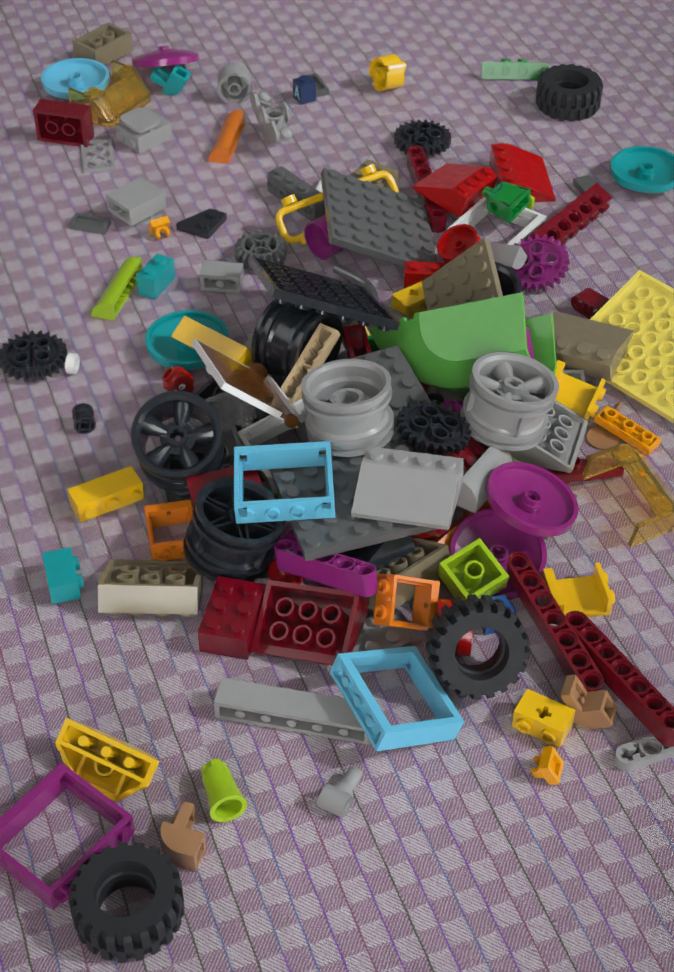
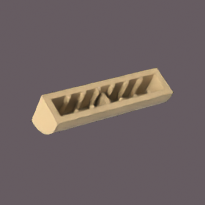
[280,323,340,403]

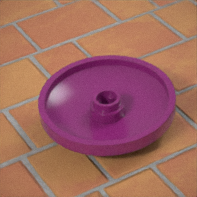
[132,45,199,67]
[485,462,579,537]
[450,509,547,600]

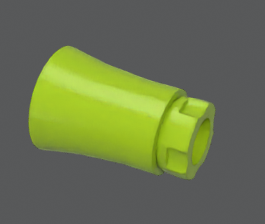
[201,759,247,822]

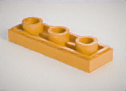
[593,405,662,456]

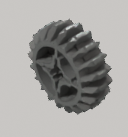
[234,231,287,272]

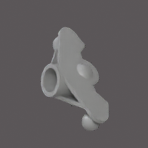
[250,91,293,144]

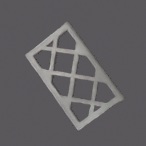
[80,138,116,173]

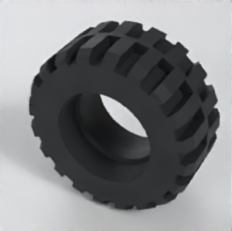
[535,64,603,122]
[425,594,530,700]
[69,842,185,962]

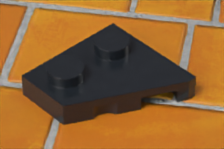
[176,209,227,239]

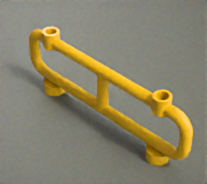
[275,164,399,246]

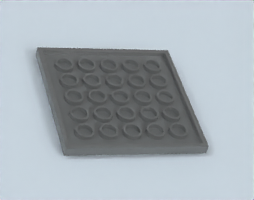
[320,168,437,267]
[269,430,437,561]

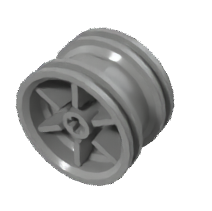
[301,359,395,457]

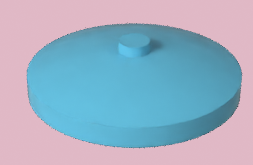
[41,58,110,99]

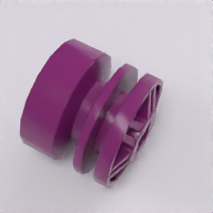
[304,214,345,260]

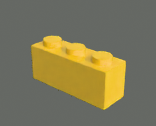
[67,466,144,523]

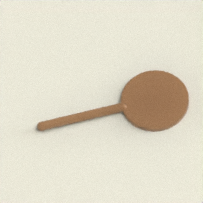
[586,401,623,450]

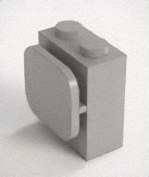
[116,108,173,154]
[106,177,166,226]

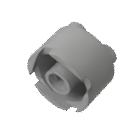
[217,62,252,104]

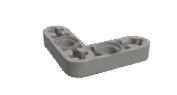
[614,735,674,772]

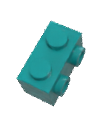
[136,254,176,300]
[42,547,84,604]

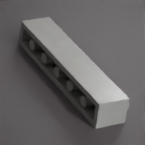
[214,677,370,745]

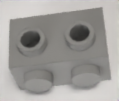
[200,260,244,294]

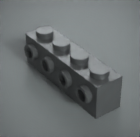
[267,166,326,221]

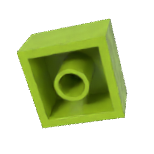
[438,538,509,600]

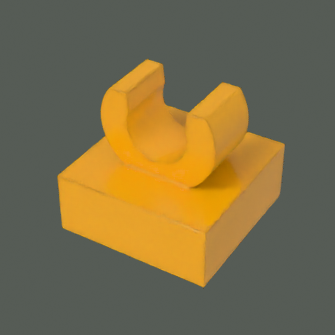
[148,215,170,240]
[530,746,564,785]

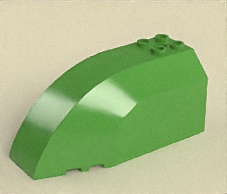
[370,292,557,396]

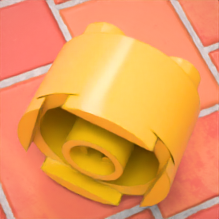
[369,54,406,91]

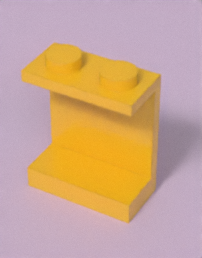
[555,360,606,420]
[542,562,615,617]

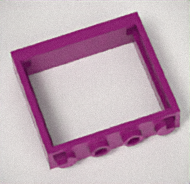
[0,762,135,910]

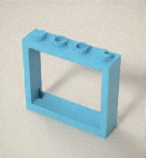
[234,441,335,524]
[329,646,464,751]

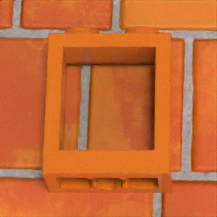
[144,500,192,561]
[373,574,440,631]

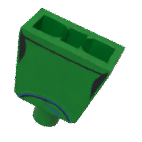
[482,182,530,223]

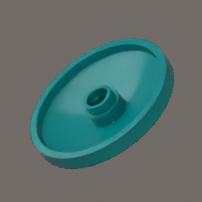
[610,146,674,193]
[145,310,229,370]

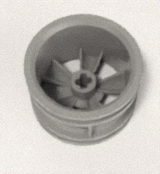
[460,352,559,451]

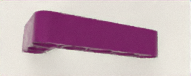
[274,529,378,597]

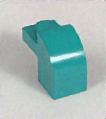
[149,64,191,95]

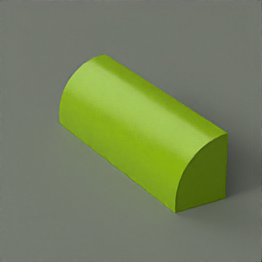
[91,257,143,321]

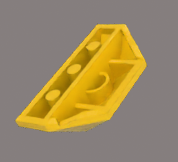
[55,718,159,802]

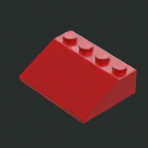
[489,143,556,202]
[412,163,499,217]

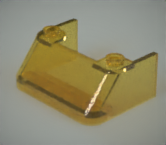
[68,60,151,128]
[582,444,674,548]

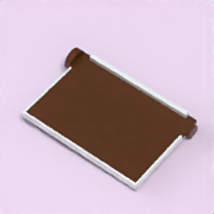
[192,339,301,429]

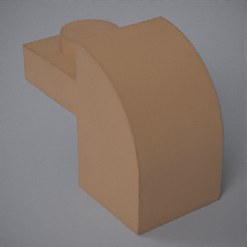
[560,675,617,729]
[161,801,207,872]

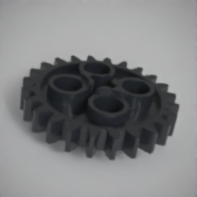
[394,119,451,157]
[0,330,68,382]
[396,399,471,457]

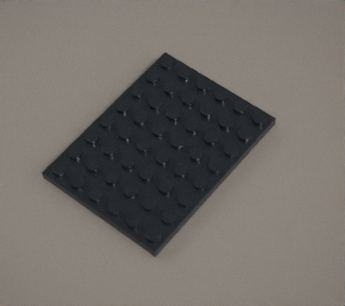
[248,256,400,332]

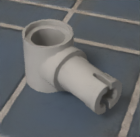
[317,766,363,818]

